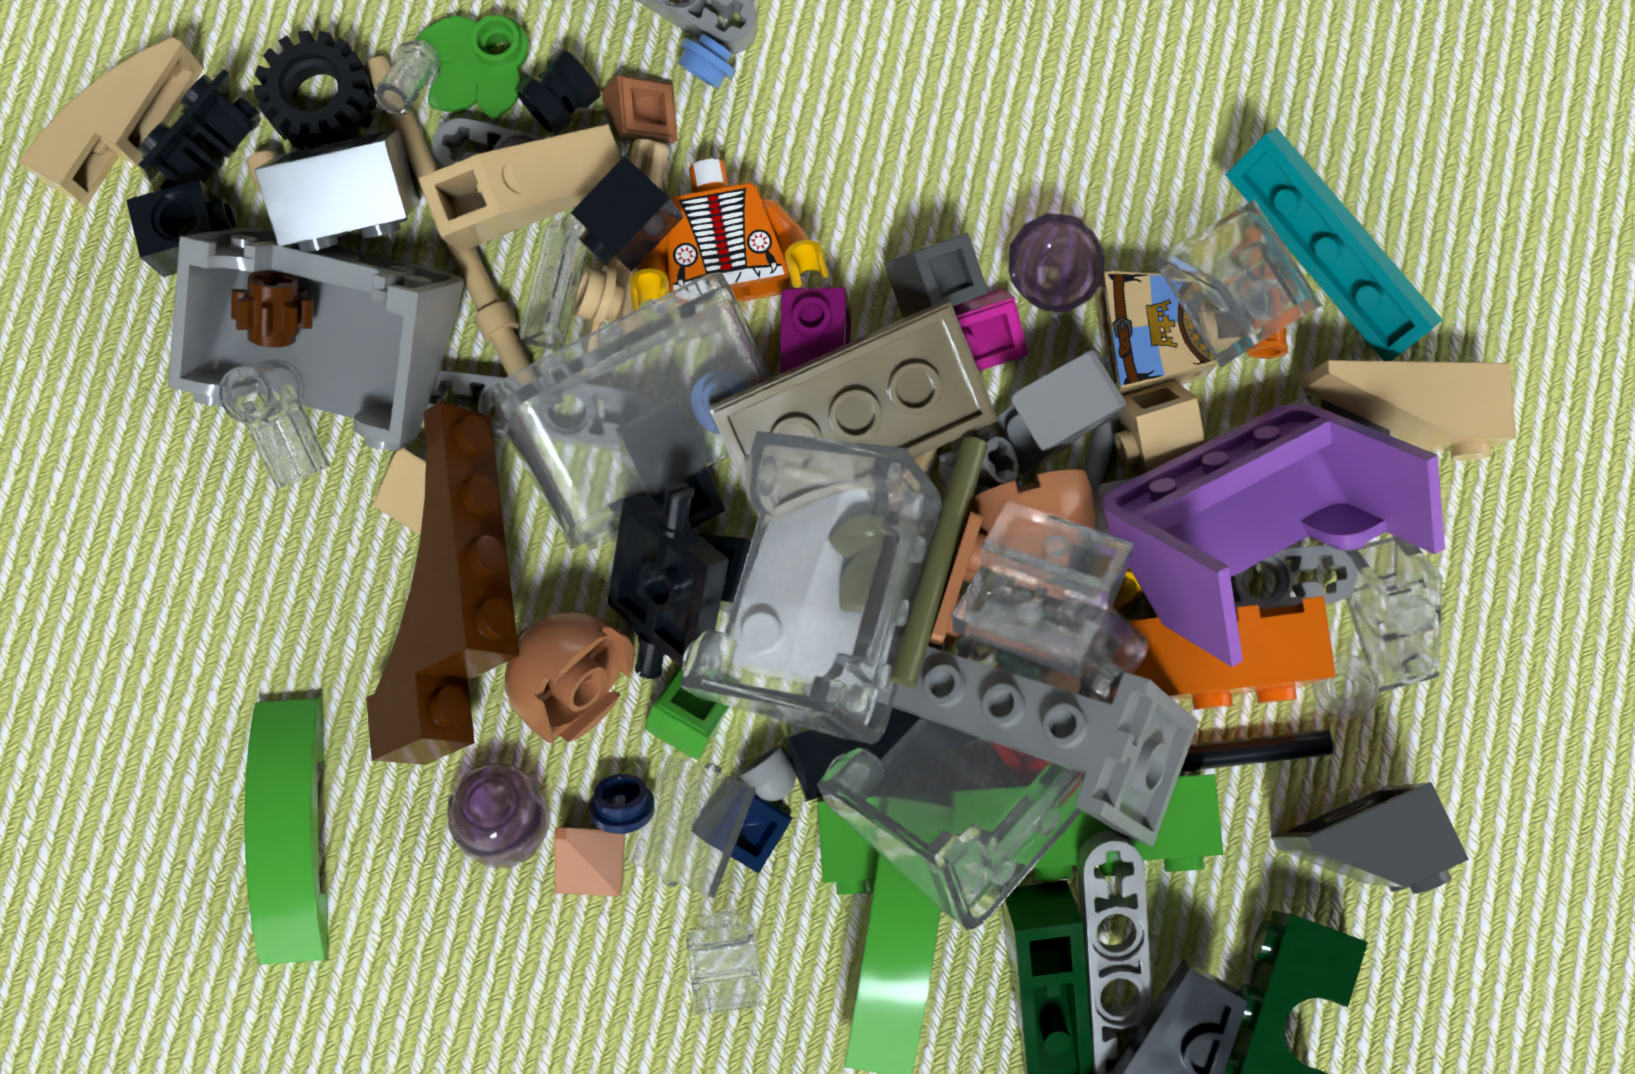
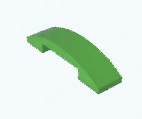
[245,698,329,965]
[844,796,954,1074]

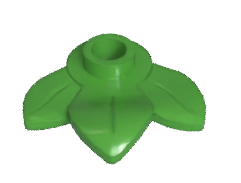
[415,15,529,120]

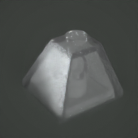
[1153,200,1323,367]

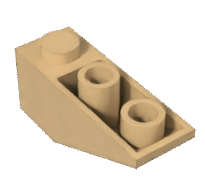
[418,124,622,253]

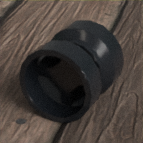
[515,48,601,136]

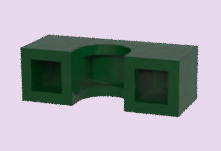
[1224,911,1368,1074]

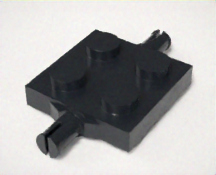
[607,482,729,679]

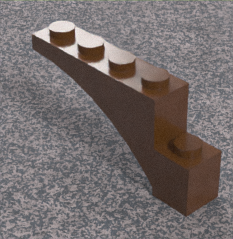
[366,402,519,765]

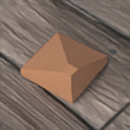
[602,75,678,144]
[554,827,626,896]

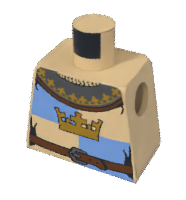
[1094,271,1248,396]

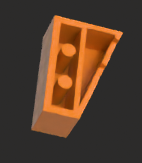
[1100,596,1336,710]

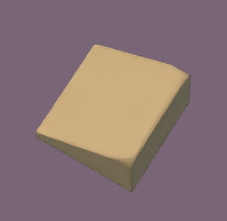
[372,448,426,535]

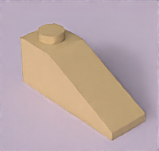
[1301,360,1517,461]

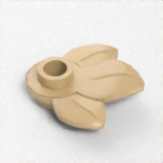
[570,263,625,376]

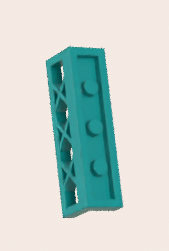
[1225,128,1443,361]

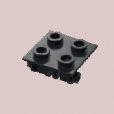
[138,69,260,190]

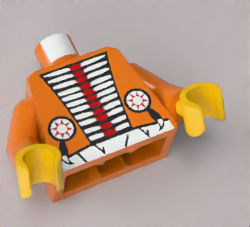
[630,159,828,314]

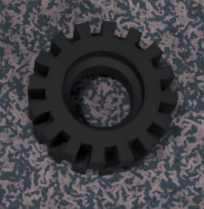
[254,30,377,150]

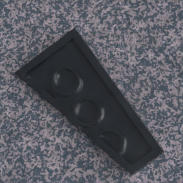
[1110,958,1248,1074]

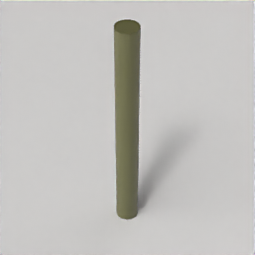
[890,437,988,688]

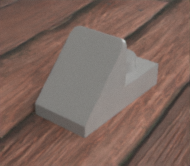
[994,350,1127,473]

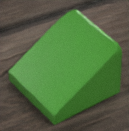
[645,666,738,759]

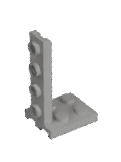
[851,630,1198,847]

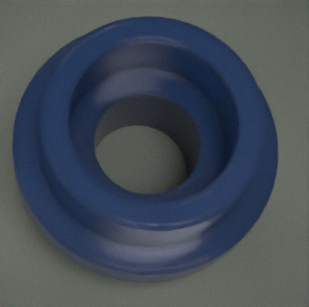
[589,774,655,834]

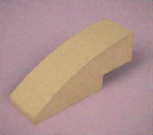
[18,37,204,207]

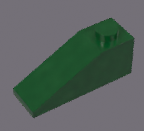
[1002,880,1094,1074]

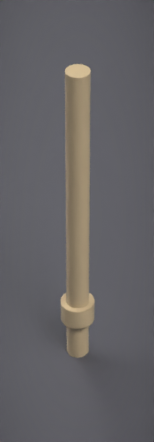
[364,56,533,380]

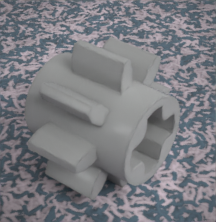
[939,427,1018,498]

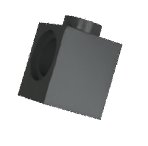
[884,232,989,318]

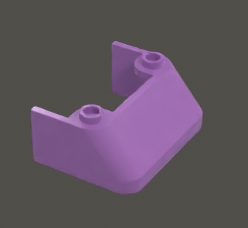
[1102,404,1445,667]

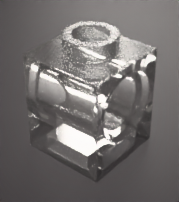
[685,910,765,1015]

